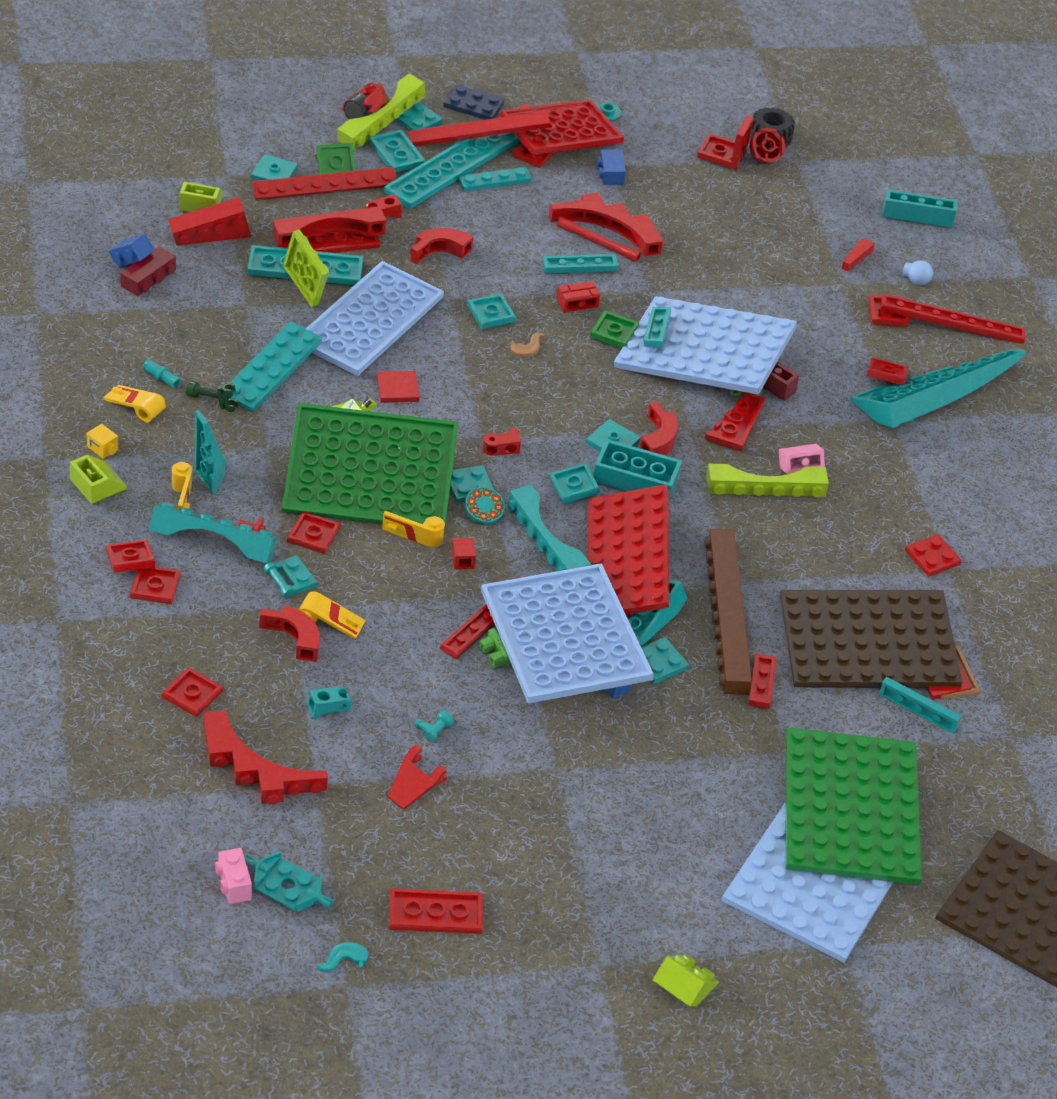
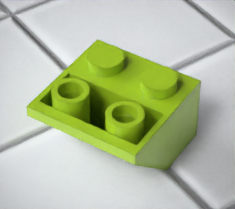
[179,182,224,212]
[70,455,127,504]
[652,954,719,1007]

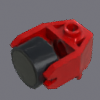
[341,82,390,119]

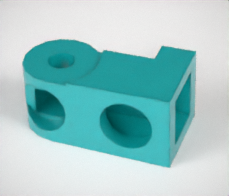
[307,687,352,719]

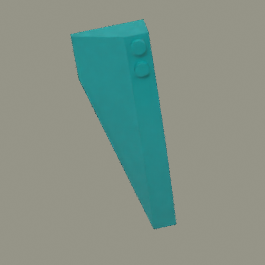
[850,349,1027,428]

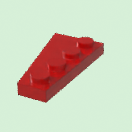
[705,392,766,451]

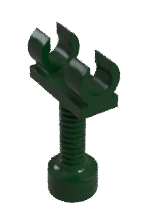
[186,381,238,412]

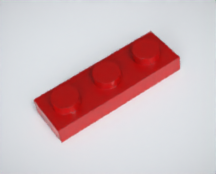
[748,653,776,709]

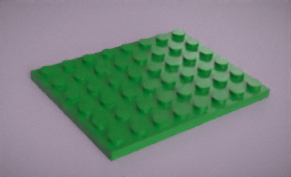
[282,403,458,531]
[785,727,922,885]

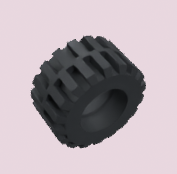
[750,107,795,148]

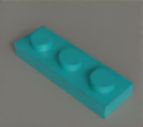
[644,306,671,348]

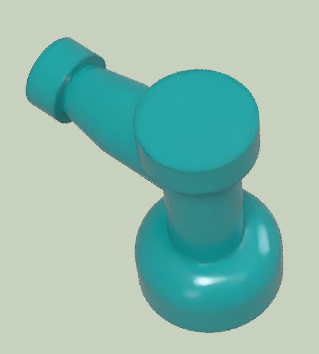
[414,710,454,742]

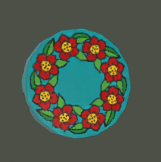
[464,487,505,525]

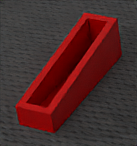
[841,238,875,272]

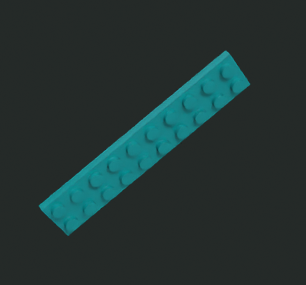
[384,117,521,209]

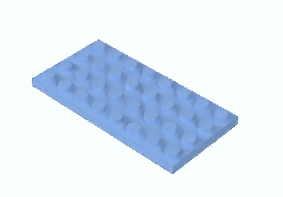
[306,261,444,376]

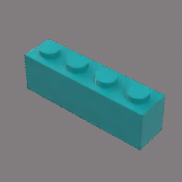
[882,189,957,228]

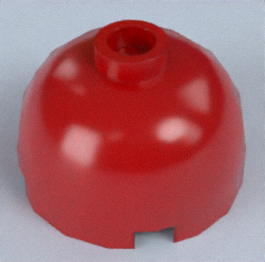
[749,128,785,164]

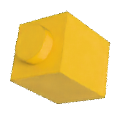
[86,424,118,459]

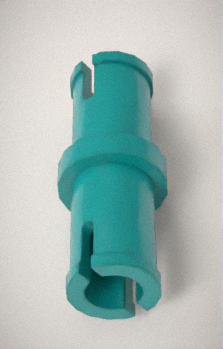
[143,359,181,389]

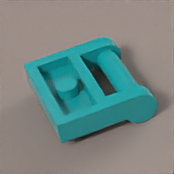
[264,555,317,598]

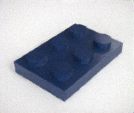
[443,84,505,120]

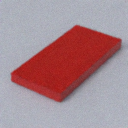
[308,232,381,253]
[389,888,483,934]

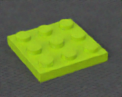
[283,229,329,307]

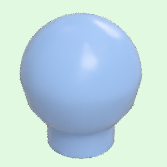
[903,261,933,285]

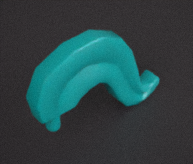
[317,942,369,973]

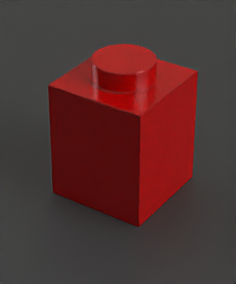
[451,538,476,570]

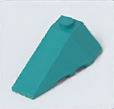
[194,410,227,495]
[628,579,687,646]

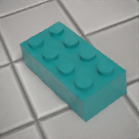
[593,439,682,502]

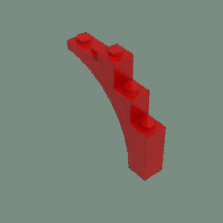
[548,192,663,257]
[203,711,328,805]

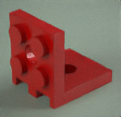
[697,115,754,170]

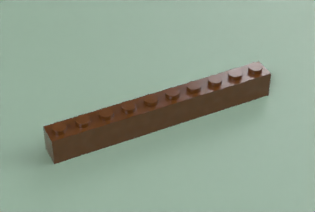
[704,528,752,695]

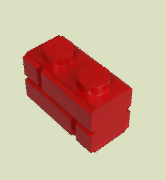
[556,281,600,313]

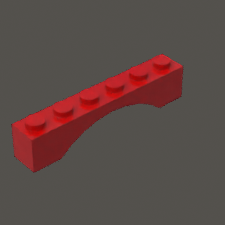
[272,206,386,248]

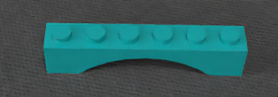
[507,484,591,571]
[149,502,278,563]

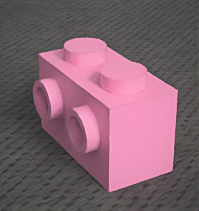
[779,444,825,474]
[215,848,252,904]

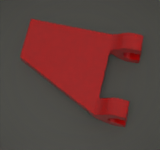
[388,744,447,810]

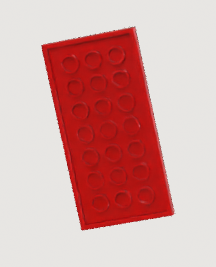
[587,485,670,615]

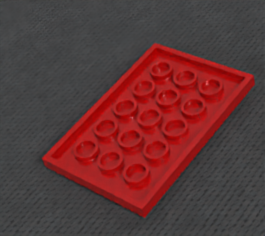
[500,99,624,155]

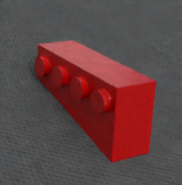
[168,197,252,246]

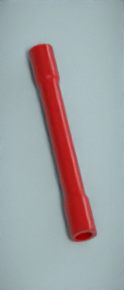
[557,217,641,262]

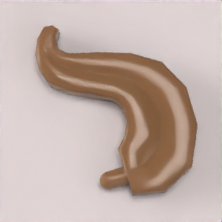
[510,333,545,357]

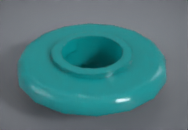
[596,103,621,121]

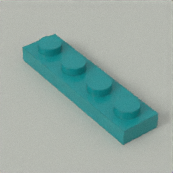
[458,167,532,192]
[542,254,618,274]
[879,677,962,734]

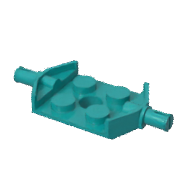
[244,851,334,912]

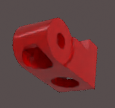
[365,194,402,219]
[483,428,521,456]

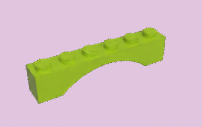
[337,73,425,150]
[706,464,829,497]

